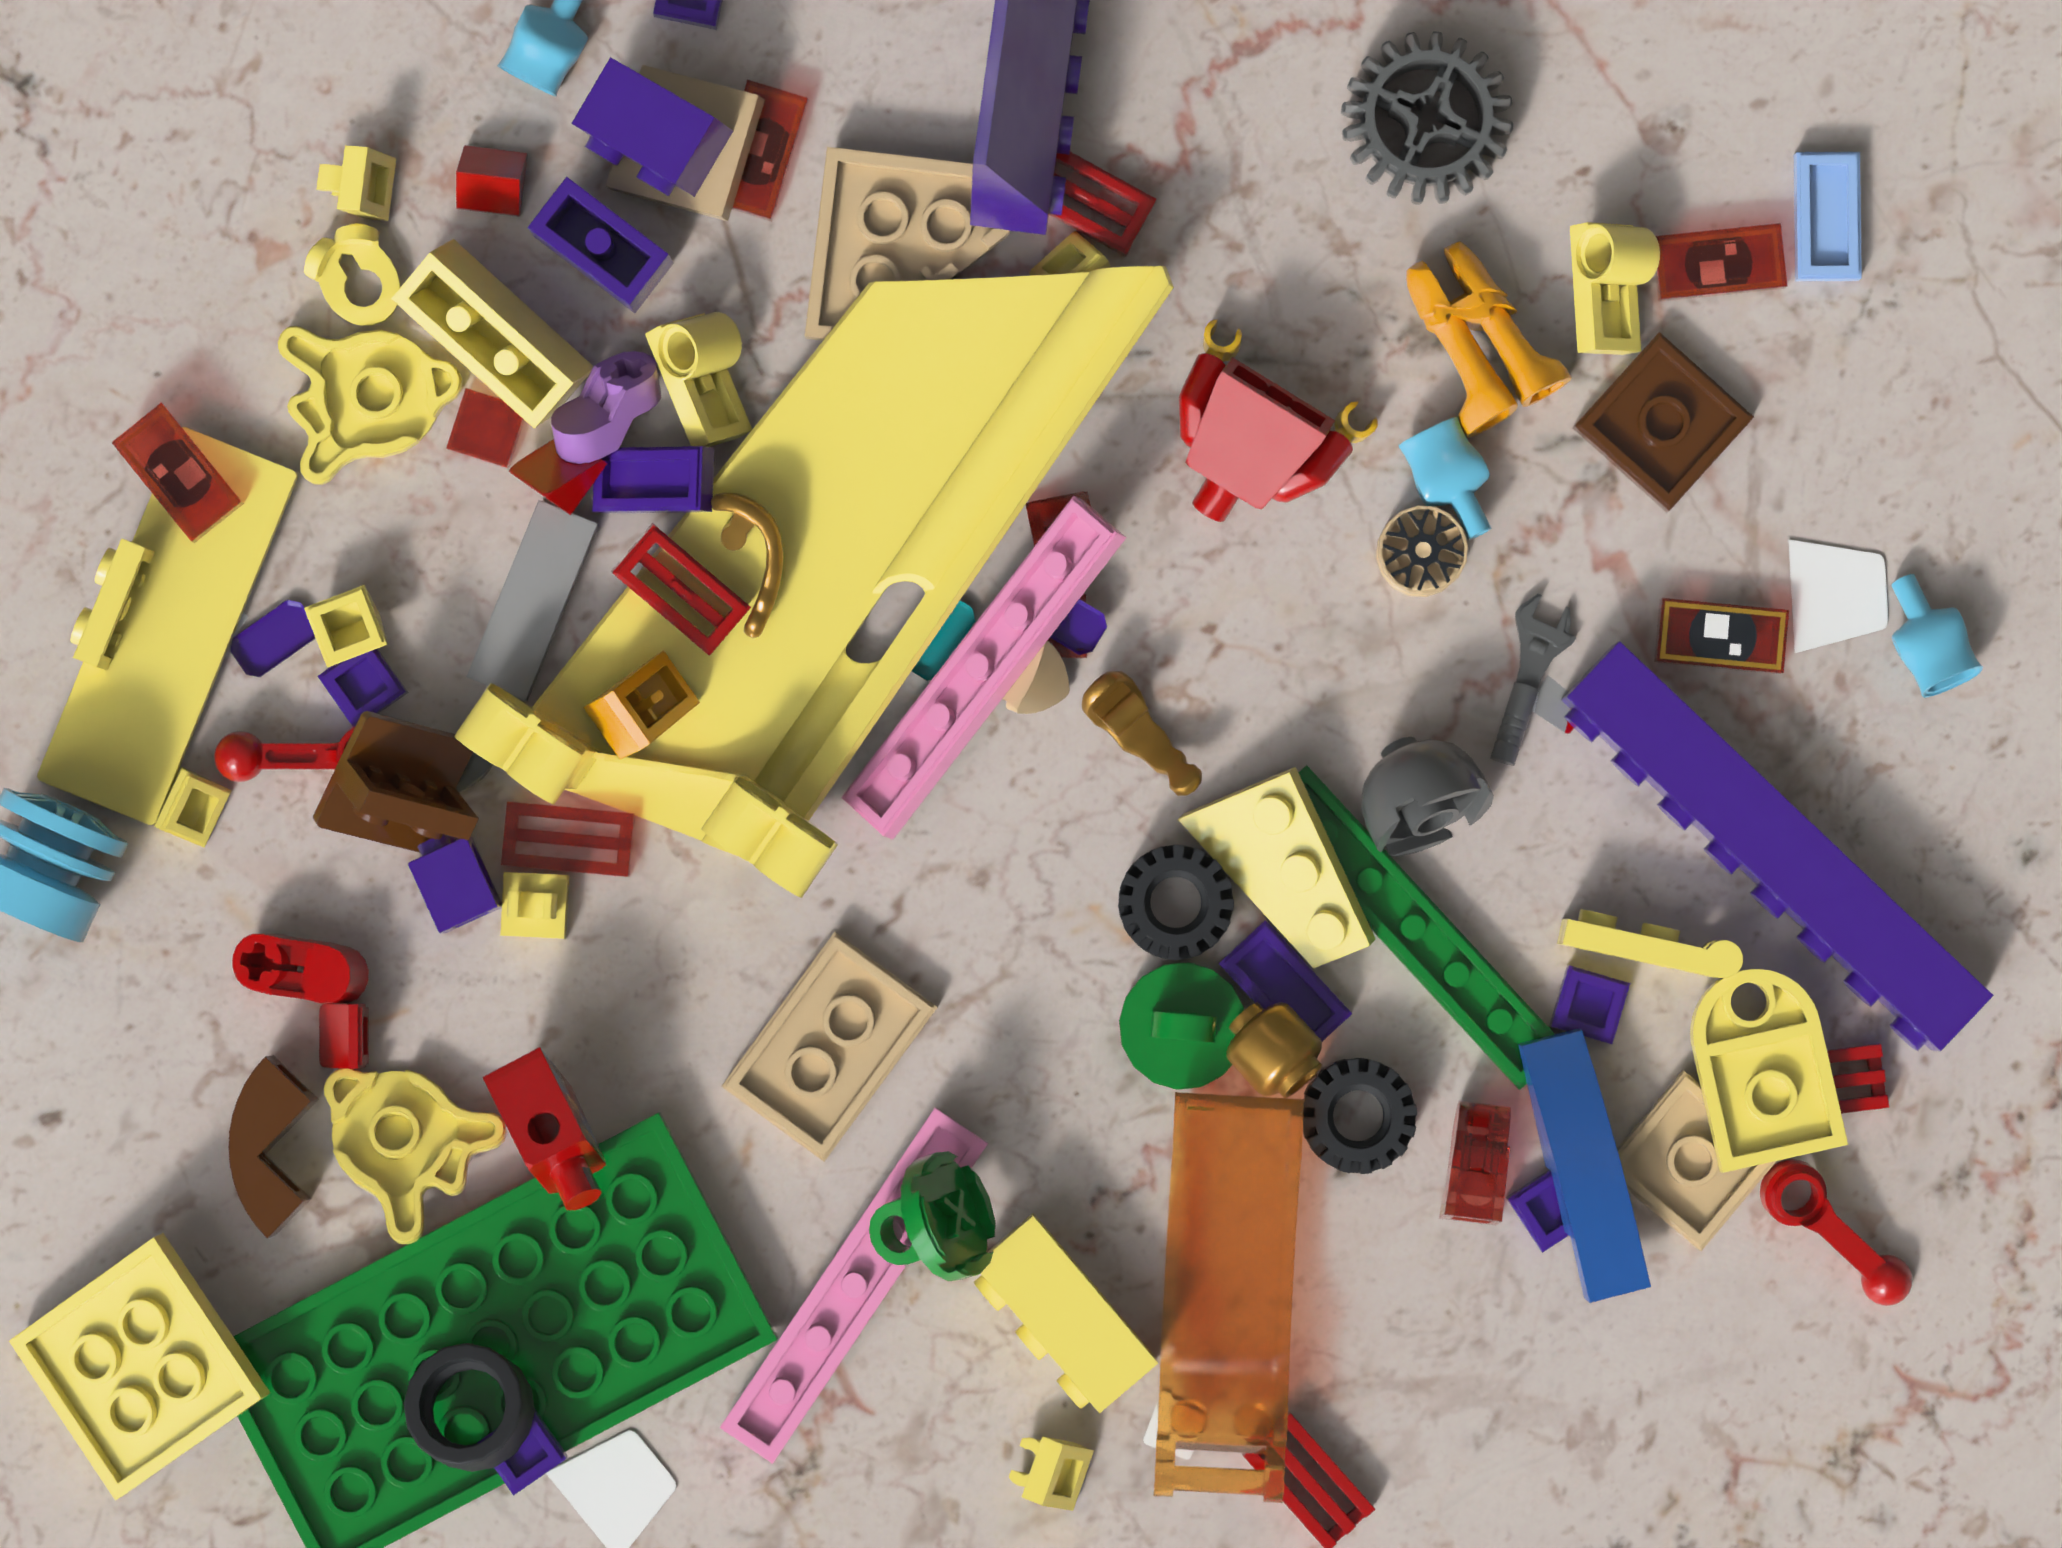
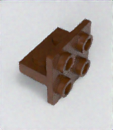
[313,711,479,853]

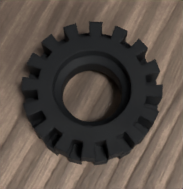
[1118,845,1234,960]
[1300,1058,1417,1174]

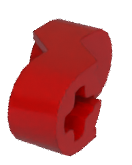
[232,934,369,1003]

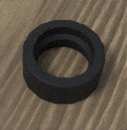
[404,1343,535,1472]

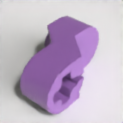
[551,351,661,464]

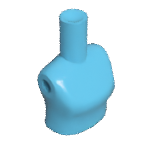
[497,0,588,97]
[1399,416,1492,540]
[1891,574,1983,698]

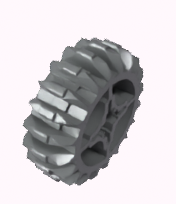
[1341,31,1514,205]

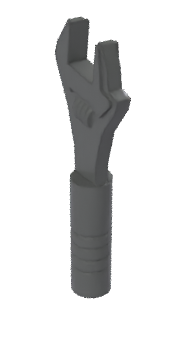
[1490,594,1577,766]

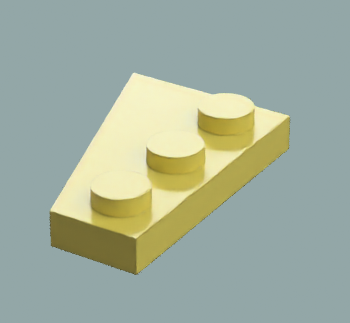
[1178,767,1376,968]

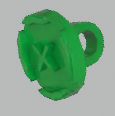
[1119,962,1244,1090]
[869,1151,996,1282]

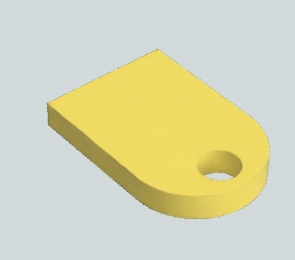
[1690,969,1848,1173]

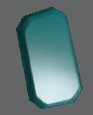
[912,601,975,681]

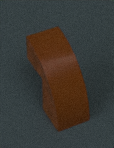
[228,1055,319,1239]

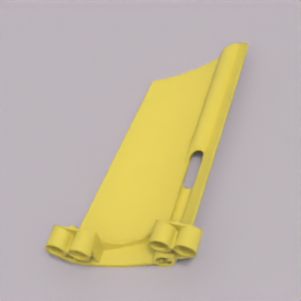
[454,266,1174,898]

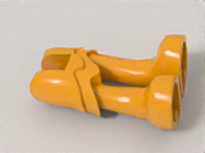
[1406,241,1572,438]

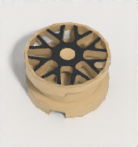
[1376,506,1468,597]

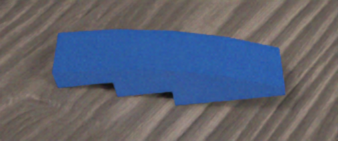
[1518,1028,1651,1303]

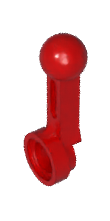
[214,727,355,782]
[1760,1159,1913,1306]

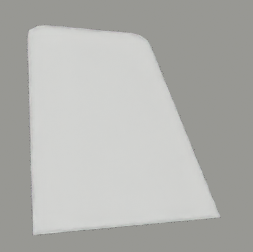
[1788,539,1888,653]
[546,1430,676,1548]

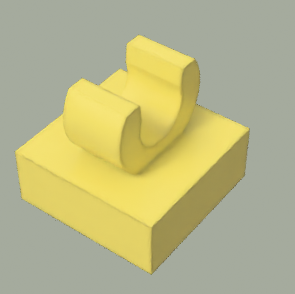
[316,145,396,221]
[500,872,569,939]
[1009,1436,1094,1511]

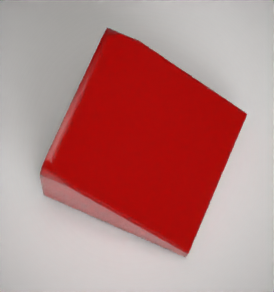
[508,439,607,516]
[319,1004,369,1069]

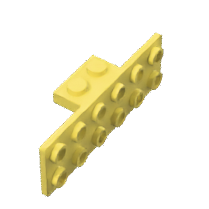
[37,427,298,825]

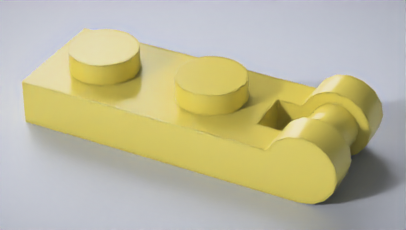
[1557,909,1743,978]

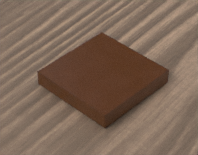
[1573,332,1754,513]

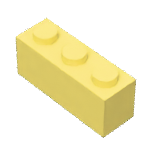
[391,239,594,429]
[973,1213,1158,1414]

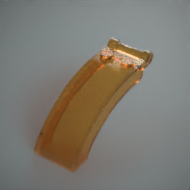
[1153,1092,1304,1503]

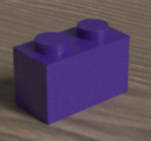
[571,57,733,197]
[527,176,674,313]

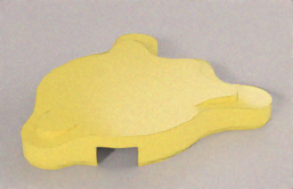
[278,326,462,485]
[324,1068,507,1244]

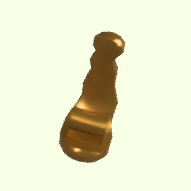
[711,493,783,638]
[1082,671,1202,796]

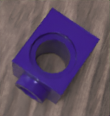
[408,834,502,933]

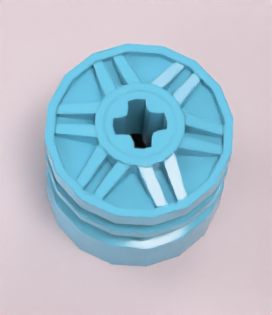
[0,788,129,942]

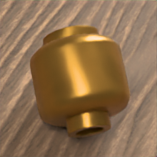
[1227,1002,1322,1099]

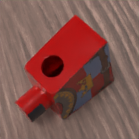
[482,1047,606,1211]

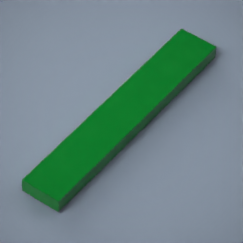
[1298,765,1555,1090]

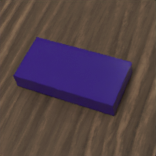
[592,446,714,513]
[1218,920,1352,1042]

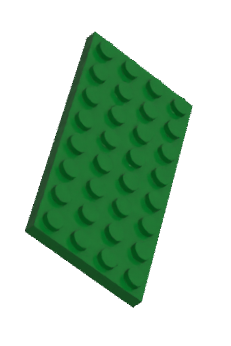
[233,1112,778,1548]

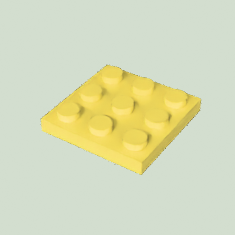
[9,1233,271,1501]

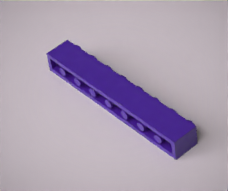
[1561,641,1994,1051]

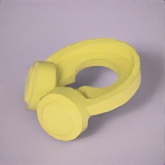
[304,223,400,326]

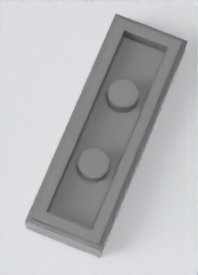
[466,500,599,701]

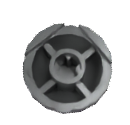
[1361,737,1494,856]

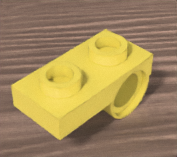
[1570,222,1660,355]
[645,312,752,447]

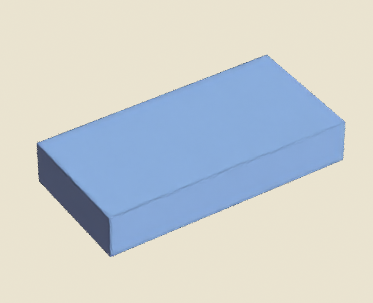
[1793,152,1862,282]

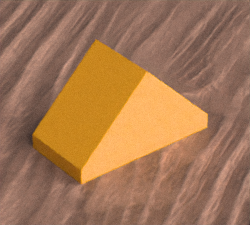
[583,650,700,760]

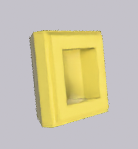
[1029,231,1111,276]
[304,585,388,667]
[154,766,232,848]

